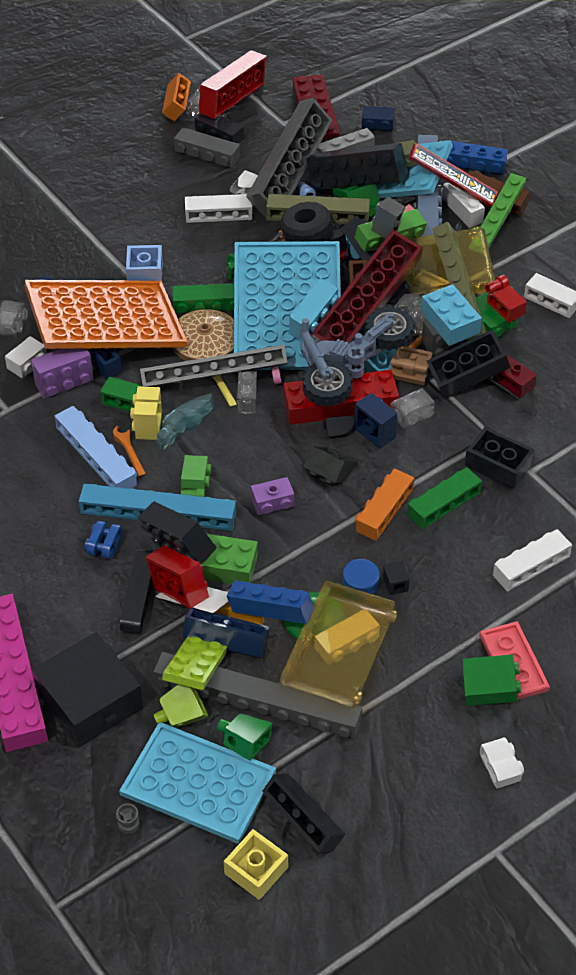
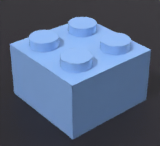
[126,245,163,281]

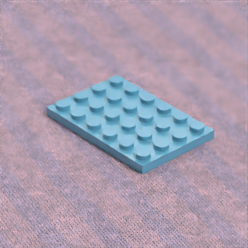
[119,722,276,844]

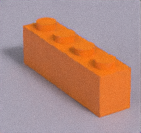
[355,468,415,541]

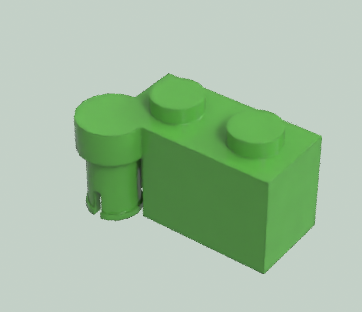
[181,455,211,497]

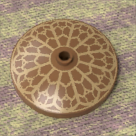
[172,309,234,361]

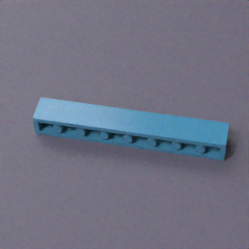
[79,484,236,531]

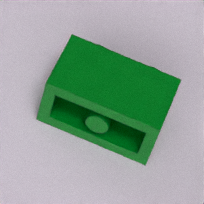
[100,377,143,412]

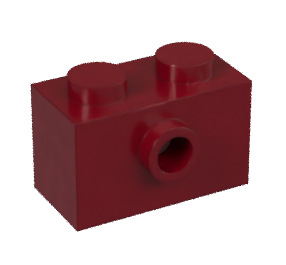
[493,356,537,398]

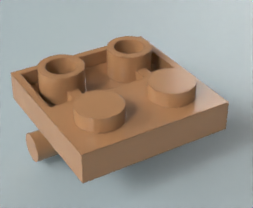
[390,346,433,386]

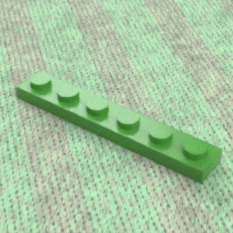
[468,173,526,258]

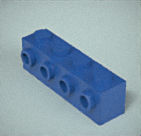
[444,140,508,174]
[226,581,314,624]

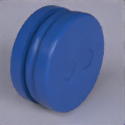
[342,559,380,598]

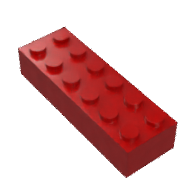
[198,50,267,119]
[283,370,399,425]

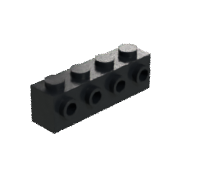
[262,773,345,853]

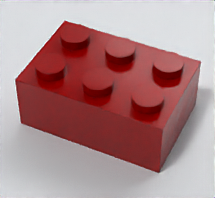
[145,546,209,609]

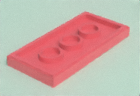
[479,621,550,699]

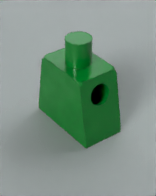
[217,714,272,761]

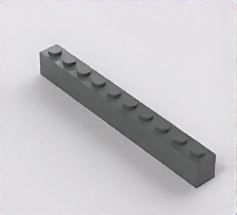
[153,652,363,739]

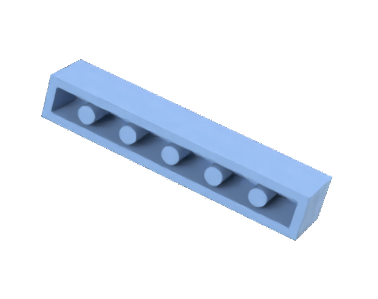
[55,406,137,489]

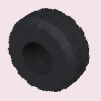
[281,201,333,242]

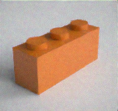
[162,73,191,121]

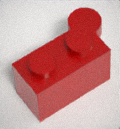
[485,275,527,323]

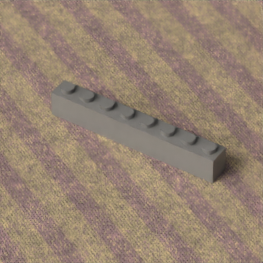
[140,344,288,387]

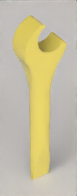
[212,375,237,407]

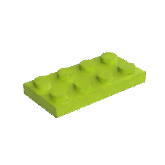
[162,637,227,690]

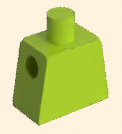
[154,684,209,728]

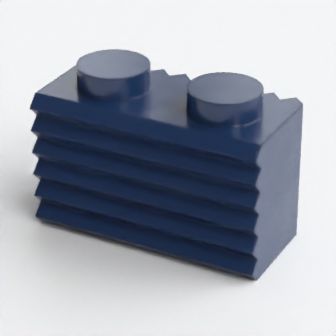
[362,106,395,131]

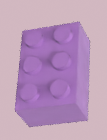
[31,348,94,399]

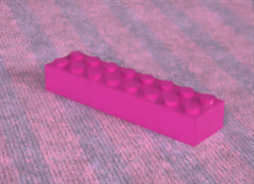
[0,594,48,752]

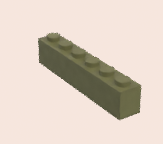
[266,194,370,224]

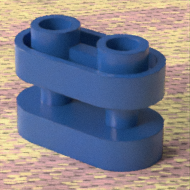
[84,521,122,559]

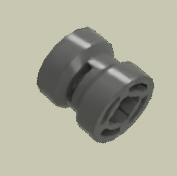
[116,803,140,834]

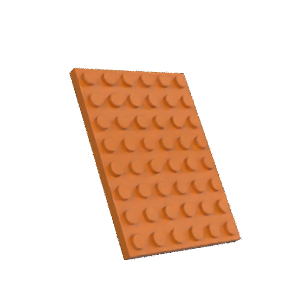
[24,280,187,349]

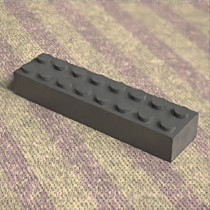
[246,98,332,219]

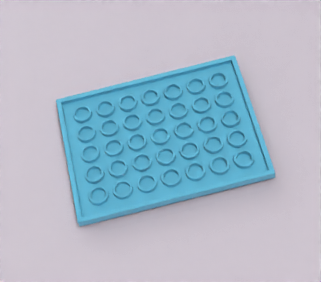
[234,241,341,370]

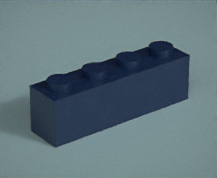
[182,607,270,658]

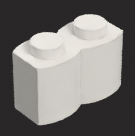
[480,737,524,789]

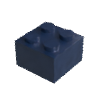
[354,393,398,449]

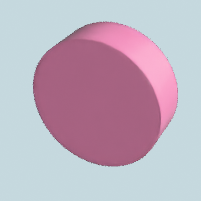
[271,366,281,385]

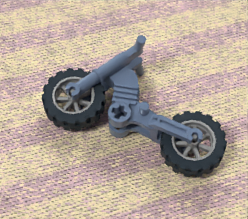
[300,306,414,407]

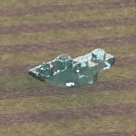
[157,394,214,450]

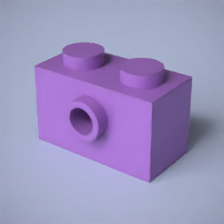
[251,477,294,515]

